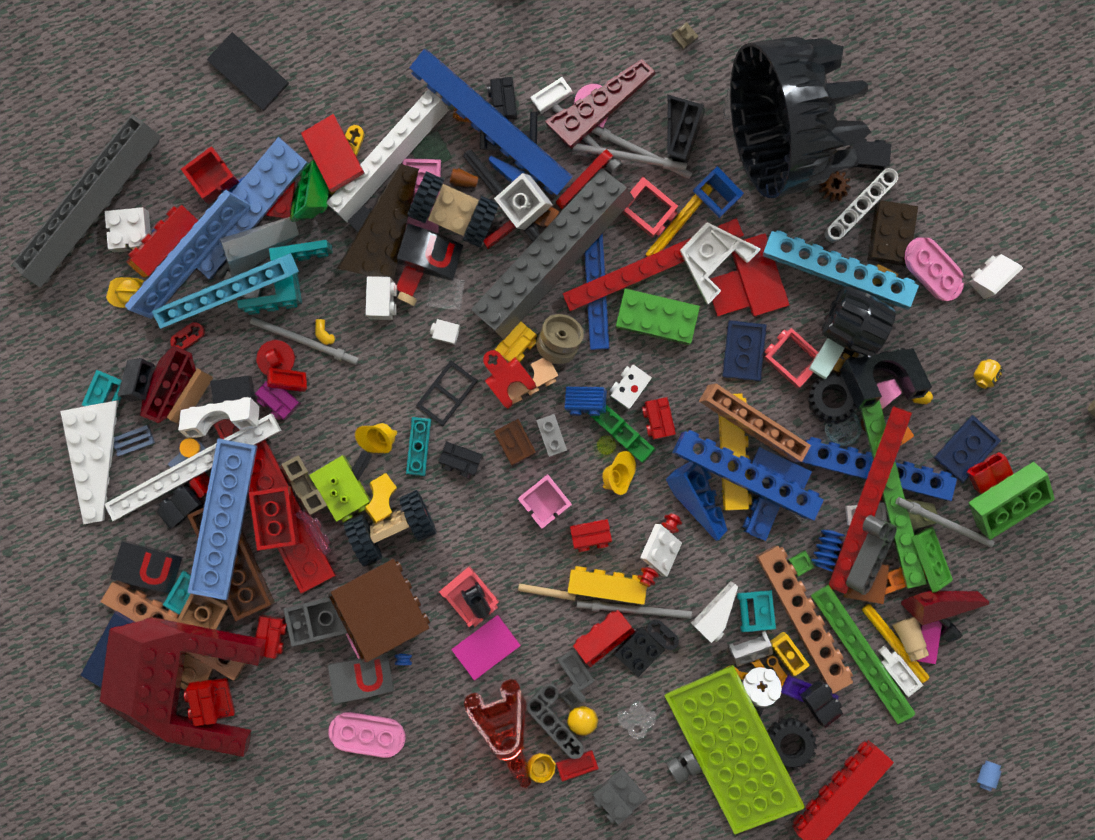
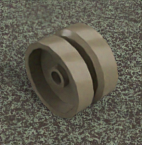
[536,314,584,364]

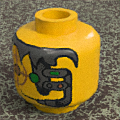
[973,359,1003,389]

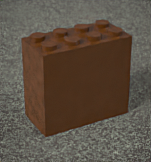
[327,559,430,662]

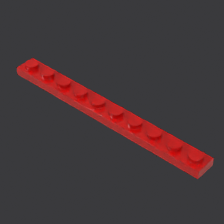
[562,218,744,312]
[829,406,912,594]

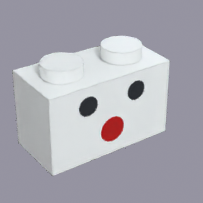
[610,365,652,410]

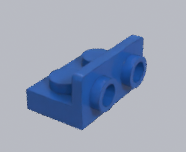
[743,497,780,541]

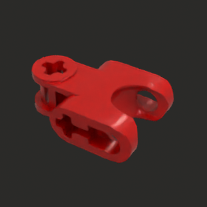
[483,350,537,409]

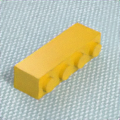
[567,566,647,605]

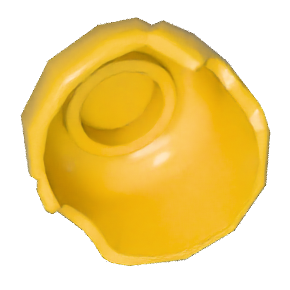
[567,706,598,736]
[526,753,556,783]

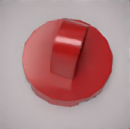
[256,340,296,375]

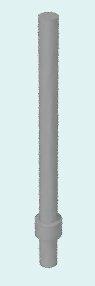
[591,127,692,179]
[573,144,687,171]
[250,317,359,365]
[895,497,994,547]
[576,600,692,619]

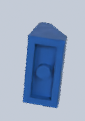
[693,166,744,218]

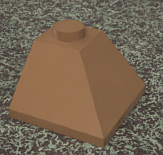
[176,594,229,630]

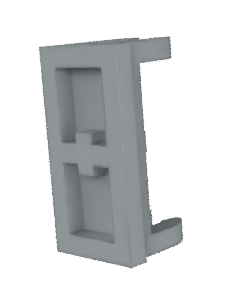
[729,632,773,667]

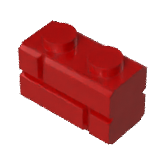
[641,397,676,440]
[570,519,612,552]
[256,615,287,659]
[184,680,219,726]

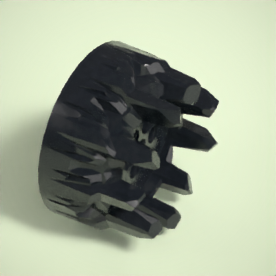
[730,36,871,198]

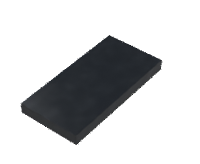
[207,32,289,111]

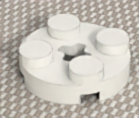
[742,667,781,708]

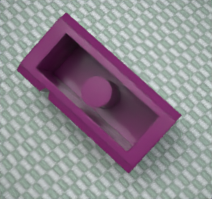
[255,381,301,420]

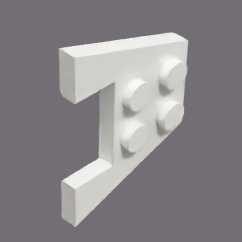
[679,222,761,305]

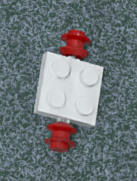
[637,514,682,587]

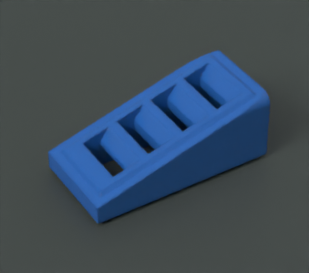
[489,156,525,183]

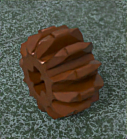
[818,171,851,202]

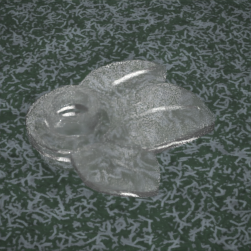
[617,700,656,740]

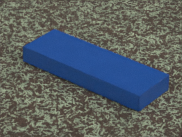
[751,447,812,489]

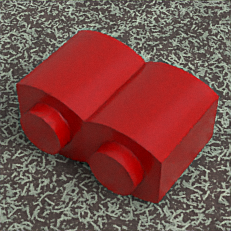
[967,452,1014,494]

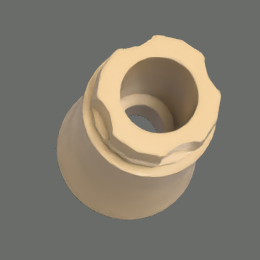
[892,617,929,662]

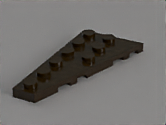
[337,164,419,281]

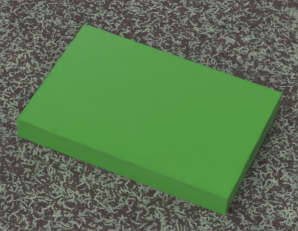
[912,527,953,593]

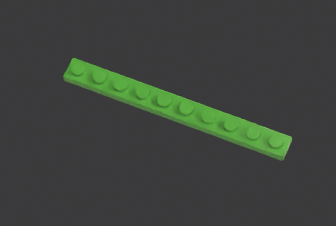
[860,400,927,589]

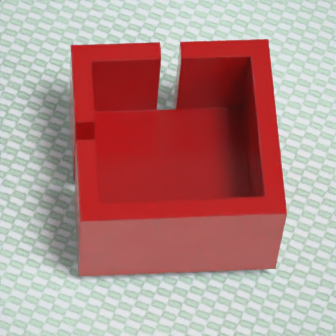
[181,146,239,204]

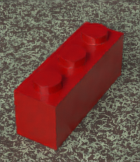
[573,610,636,667]

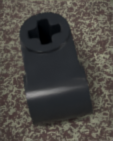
[461,582,491,618]

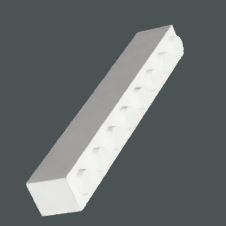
[327,89,449,223]

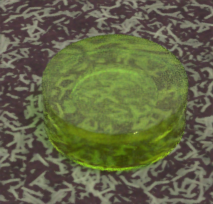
[597,436,616,455]

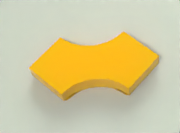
[365,473,397,524]

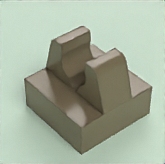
[671,22,699,50]

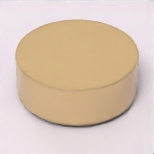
[397,292,417,306]

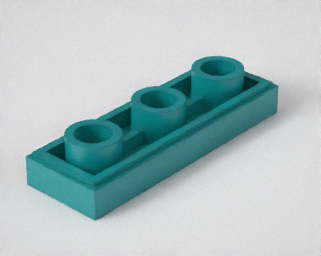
[406,417,431,476]

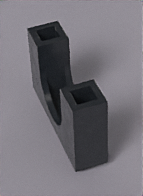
[840,348,932,409]

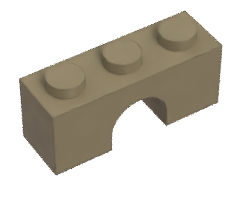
[280,455,327,517]

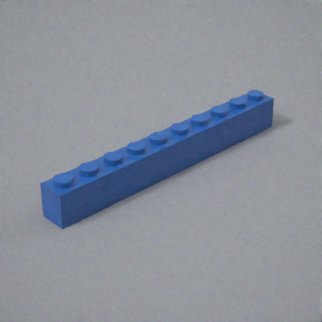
[409,49,573,195]

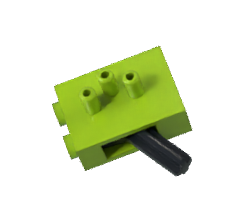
[309,450,372,523]

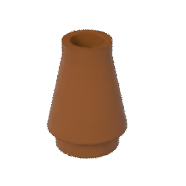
[449,168,478,188]

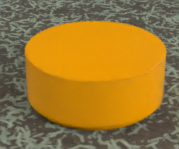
[180,438,200,458]

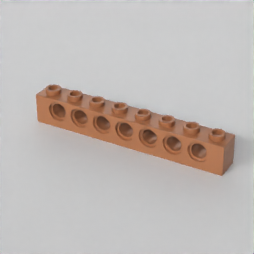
[756,545,853,694]
[100,581,246,681]

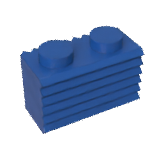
[565,387,607,416]

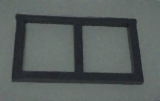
[416,361,478,427]

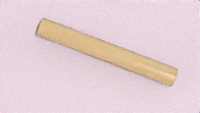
[518,584,576,601]

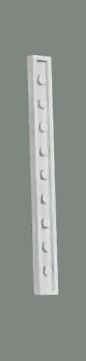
[104,414,282,521]

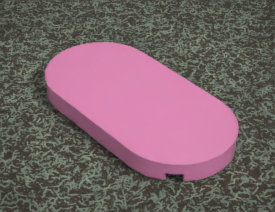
[905,237,964,301]
[328,712,406,758]

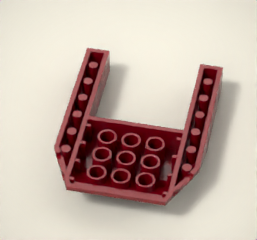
[99,617,266,757]

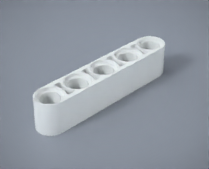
[825,168,898,243]

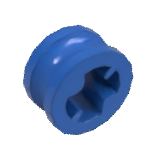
[395,654,412,665]

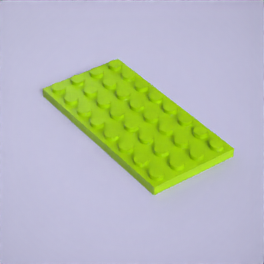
[664,665,805,834]

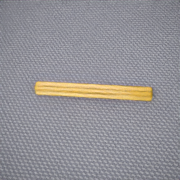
[646,184,713,257]
[862,604,929,683]

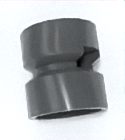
[666,749,702,785]

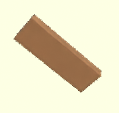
[167,368,213,424]

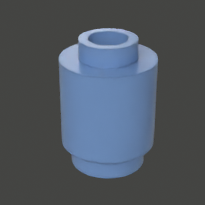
[977,761,1002,791]

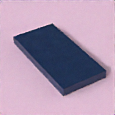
[81,611,135,687]

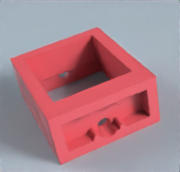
[622,177,678,238]
[764,328,819,388]

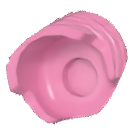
[877,379,902,410]

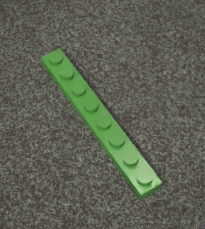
[811,585,915,724]

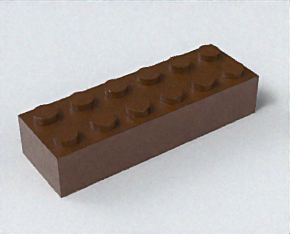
[187,508,275,621]

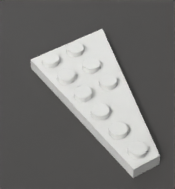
[60,400,119,524]

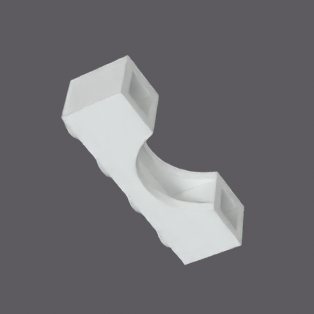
[179,397,259,438]

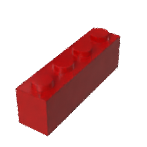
[126,205,198,278]

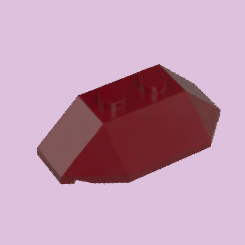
[140,345,196,423]

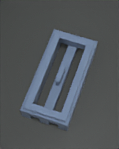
[114,425,155,457]

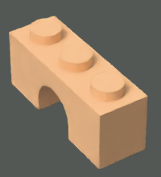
[508,358,558,404]

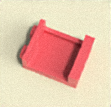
[439,566,499,627]

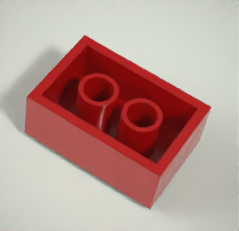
[249,486,300,551]

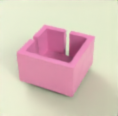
[518,474,572,529]

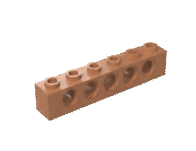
[699,383,811,463]

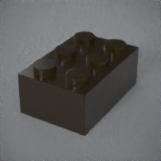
[867,200,918,266]

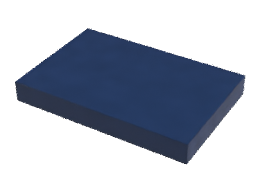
[722,320,767,382]
[933,415,1001,483]

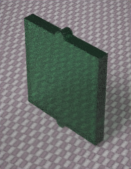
[412,131,452,164]

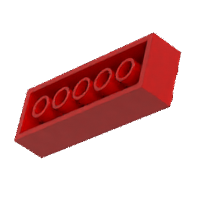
[792,740,894,840]

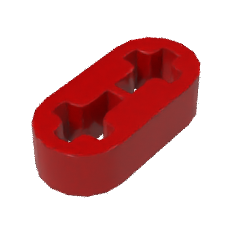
[170,322,205,350]

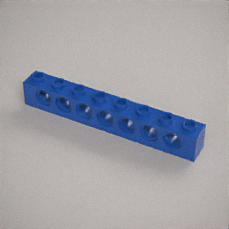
[672,430,824,521]
[800,437,957,501]

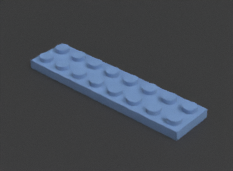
[197,137,309,279]
[125,190,250,319]
[188,439,257,600]

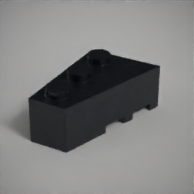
[667,94,705,164]

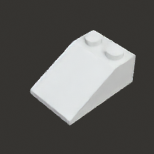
[691,581,738,643]

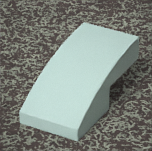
[809,338,844,379]

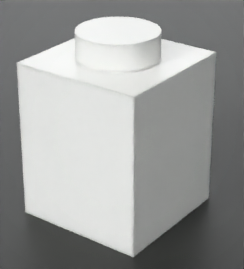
[430,319,460,345]

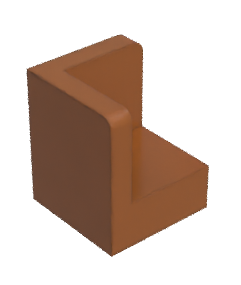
[534,207,559,229]

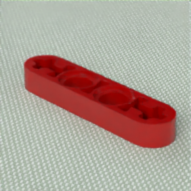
[555,149,614,210]

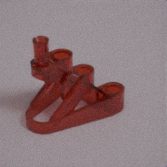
[464,679,531,788]

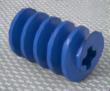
[811,529,846,572]

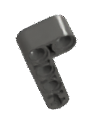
[846,515,897,595]
[527,683,584,759]

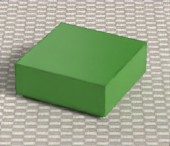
[788,550,815,577]

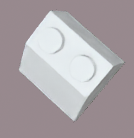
[968,254,1023,299]

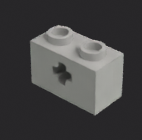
[536,414,567,457]

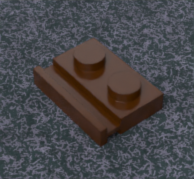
[494,419,536,465]

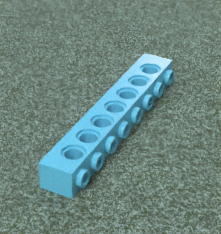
[763,230,919,310]
[152,253,299,329]

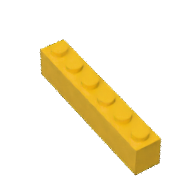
[718,393,752,510]

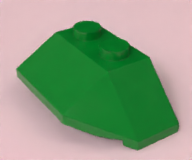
[290,159,329,222]

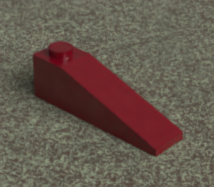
[901,591,989,626]

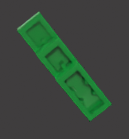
[587,405,656,464]

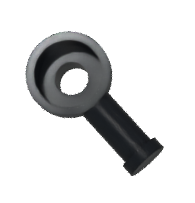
[939,618,963,643]

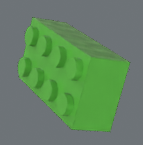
[615,289,700,345]
[968,462,1055,540]

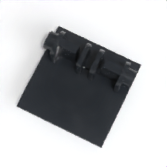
[614,627,665,677]

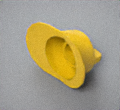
[106,277,144,308]
[355,423,397,453]
[602,451,636,495]

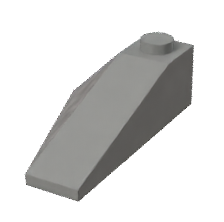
[219,217,299,275]

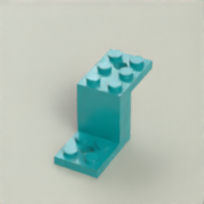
[237,240,333,315]

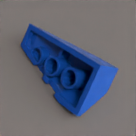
[666,462,727,541]

